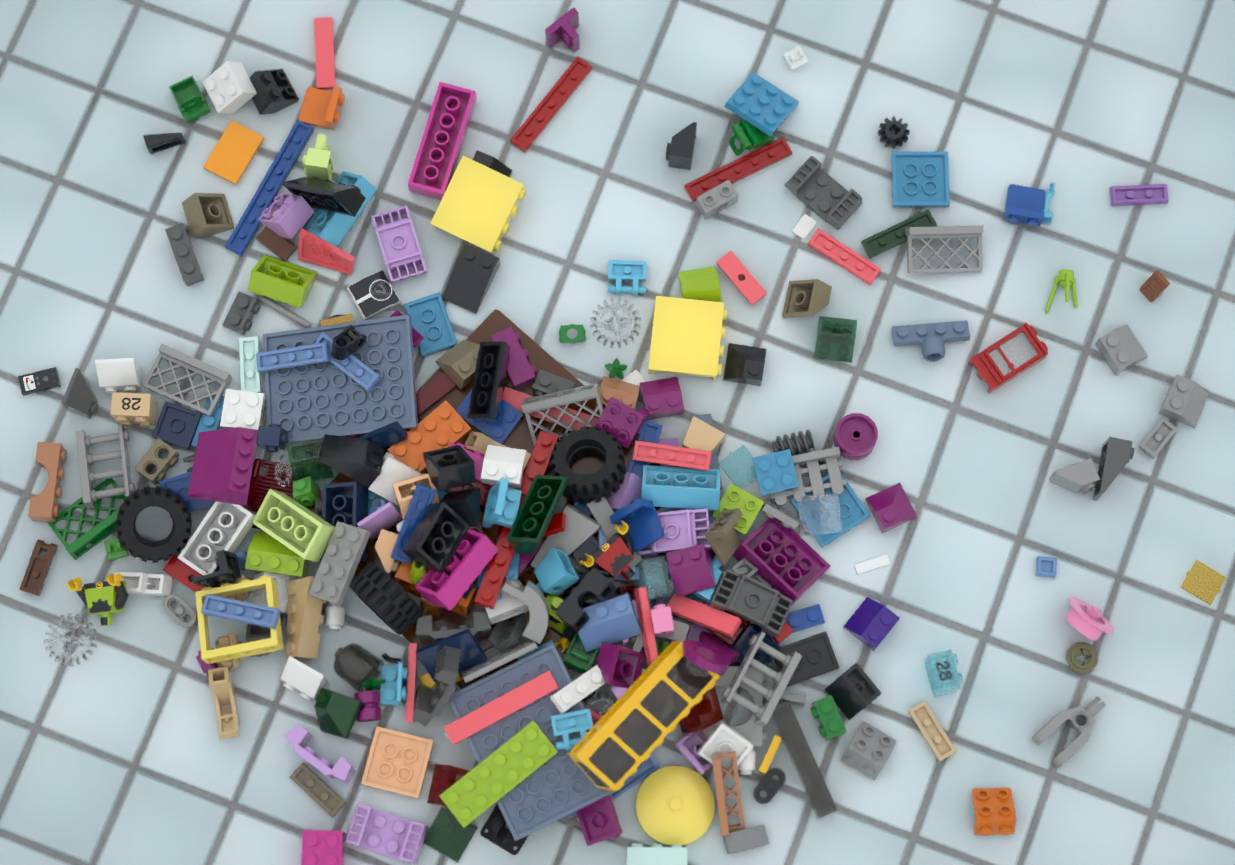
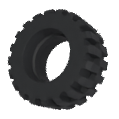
[550,427,626,503]
[116,486,192,563]
[349,562,423,635]

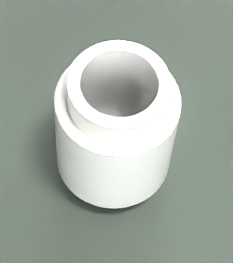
[325,602,345,631]
[737,747,756,775]

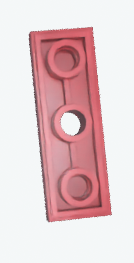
[716,251,767,306]

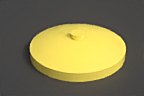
[636,766,715,846]

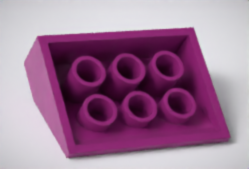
[188,427,258,506]
[733,517,831,605]

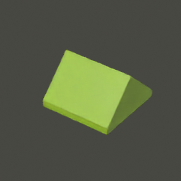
[678,266,722,302]

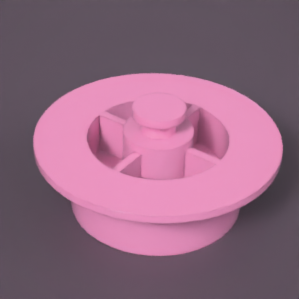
[1065,597,1114,641]

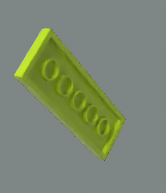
[439,720,558,828]

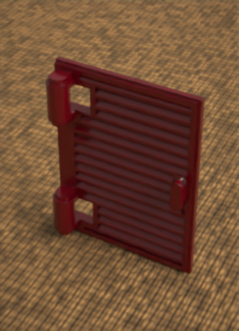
[243,458,306,530]

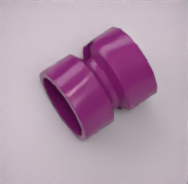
[354,691,382,722]

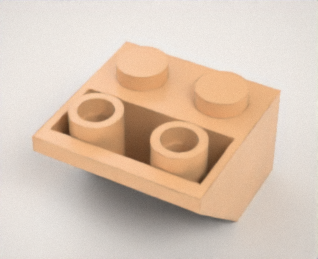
[393,474,439,520]
[375,529,400,579]

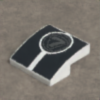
[347,270,401,320]

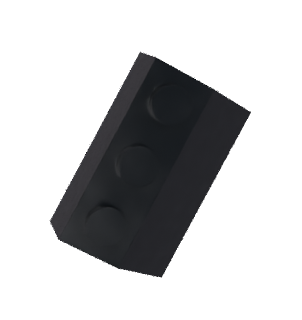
[402,502,470,573]

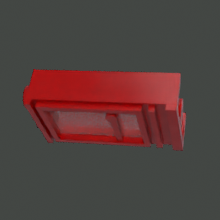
[968,322,1048,394]

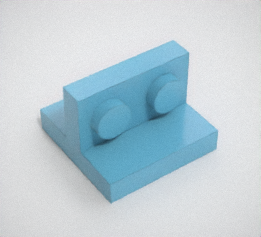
[482,478,522,528]

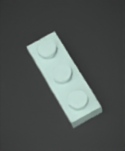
[239,336,261,393]

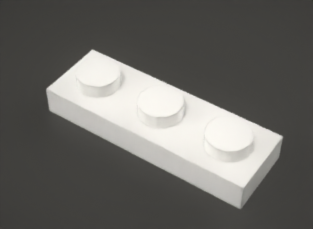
[550,665,605,714]

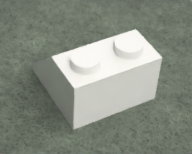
[95,358,141,394]
[481,445,527,489]
[280,656,328,701]

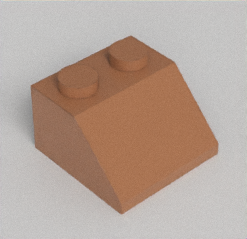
[594,376,640,413]

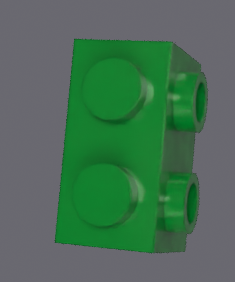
[811,695,846,741]

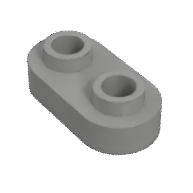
[163,594,197,628]

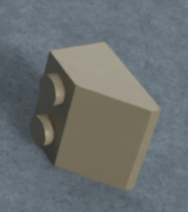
[182,193,234,237]
[435,339,480,389]

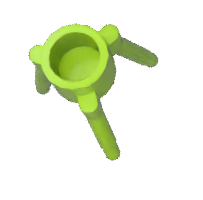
[1045,269,1078,313]

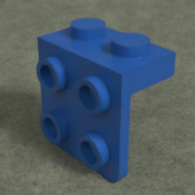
[1003,184,1046,226]
[610,498,664,552]

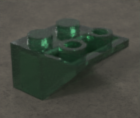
[814,316,857,363]
[286,438,334,481]

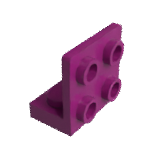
[596,397,649,449]

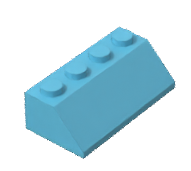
[303,171,377,247]
[641,465,721,511]

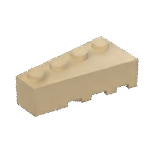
[285,576,326,661]

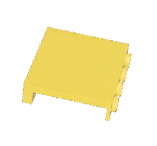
[430,156,527,254]
[648,296,727,381]

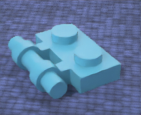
[608,260,647,296]
[551,709,593,751]

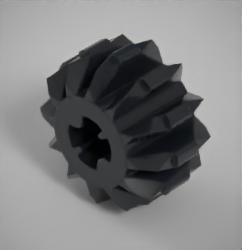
[878,116,910,149]

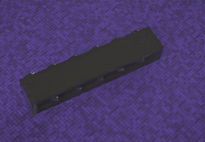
[771,700,837,820]

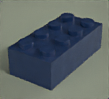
[321,482,368,563]

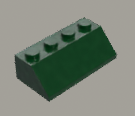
[506,475,569,554]

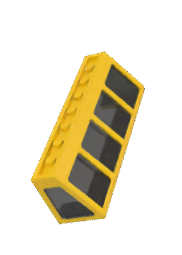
[568,641,719,792]

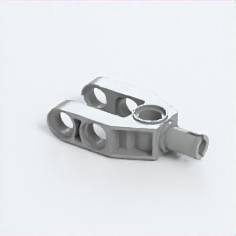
[1031,696,1106,768]

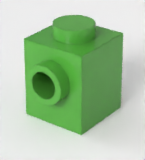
[293,476,321,508]

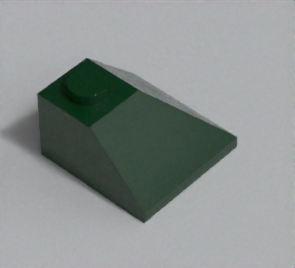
[314,688,362,739]
[423,807,478,862]

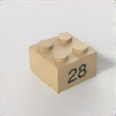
[110,392,158,428]

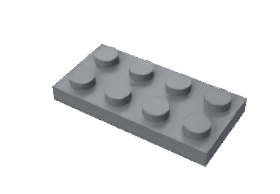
[308,521,371,606]

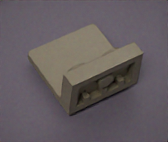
[704,508,743,565]

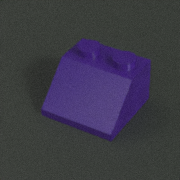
[843,597,900,651]

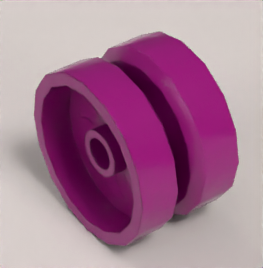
[834,413,878,461]

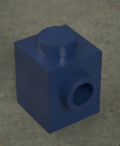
[256,424,288,452]

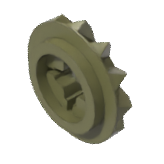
[1066,642,1098,673]

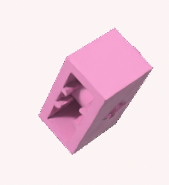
[650,604,674,637]

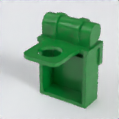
[169,75,211,123]
[729,120,775,156]
[563,632,600,673]

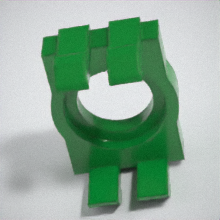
[559,324,586,344]

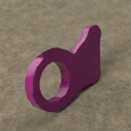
[682,631,740,676]

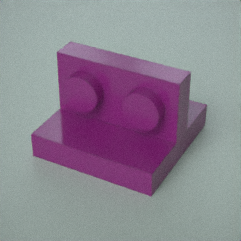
[545,7,580,53]
[576,795,623,846]

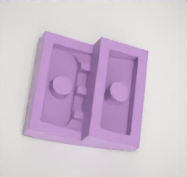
[357,502,402,540]

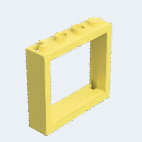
[195,576,284,664]

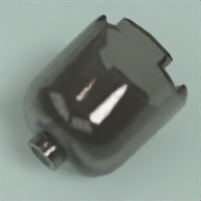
[334,643,384,692]

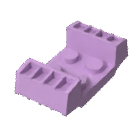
[371,205,428,283]
[638,509,711,557]
[284,725,355,784]
[345,803,429,865]

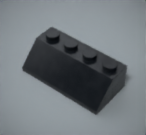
[283,177,366,217]
[467,341,510,423]

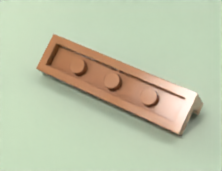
[712,751,745,836]

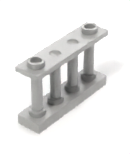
[76,423,136,509]
[721,632,802,726]

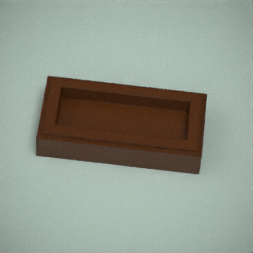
[256,227,297,262]

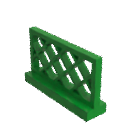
[48,478,126,560]

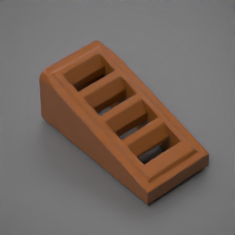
[1140,270,1170,302]
[420,596,443,621]

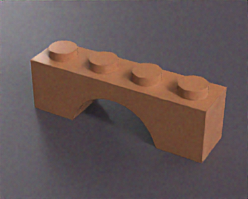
[28,442,67,522]

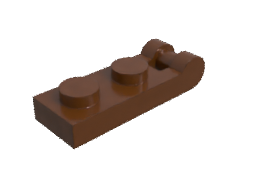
[19,539,58,596]

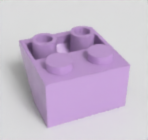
[258,193,315,239]

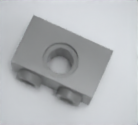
[696,180,738,220]

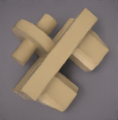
[215,632,244,672]

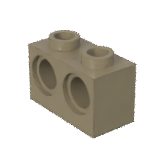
[134,438,180,485]

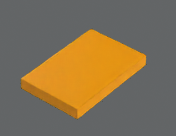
[203,120,264,185]

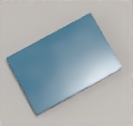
[404,292,457,357]

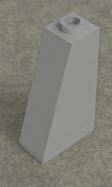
[530,505,602,571]

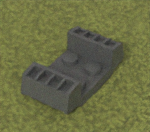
[784,156,863,230]
[711,568,793,638]
[416,612,492,642]
[413,646,461,727]

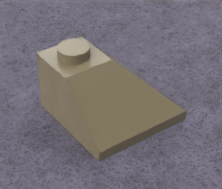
[782,279,832,318]

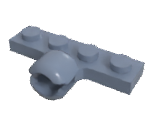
[891,320,970,362]

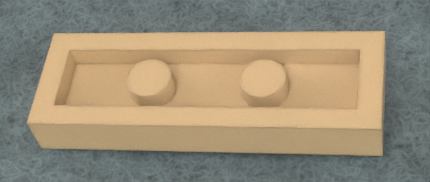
[908,701,956,762]

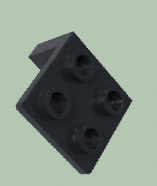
[191,550,241,588]

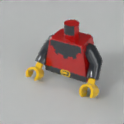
[579,520,636,581]

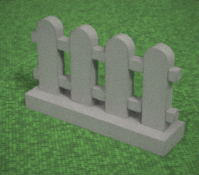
[770,447,847,507]

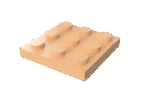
[361,726,434,799]

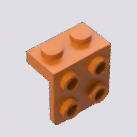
[299,86,345,130]
[972,788,1016,836]

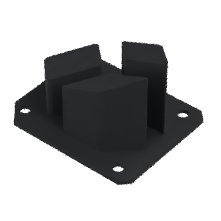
[480,804,529,855]

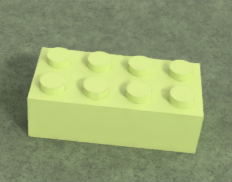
[252,489,335,562]

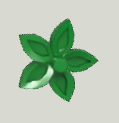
[605,358,628,379]
[362,677,386,691]

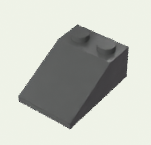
[1093,437,1134,501]

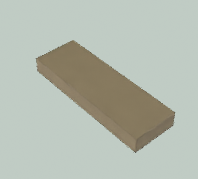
[289,763,346,817]

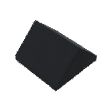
[439,487,481,528]

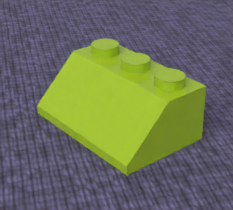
[248,255,317,308]
[245,531,310,578]

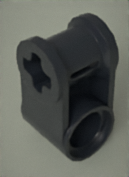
[331,325,367,360]

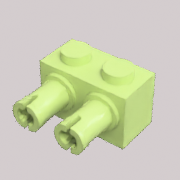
[302,134,334,181]

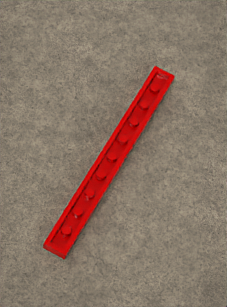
[474,431,559,610]

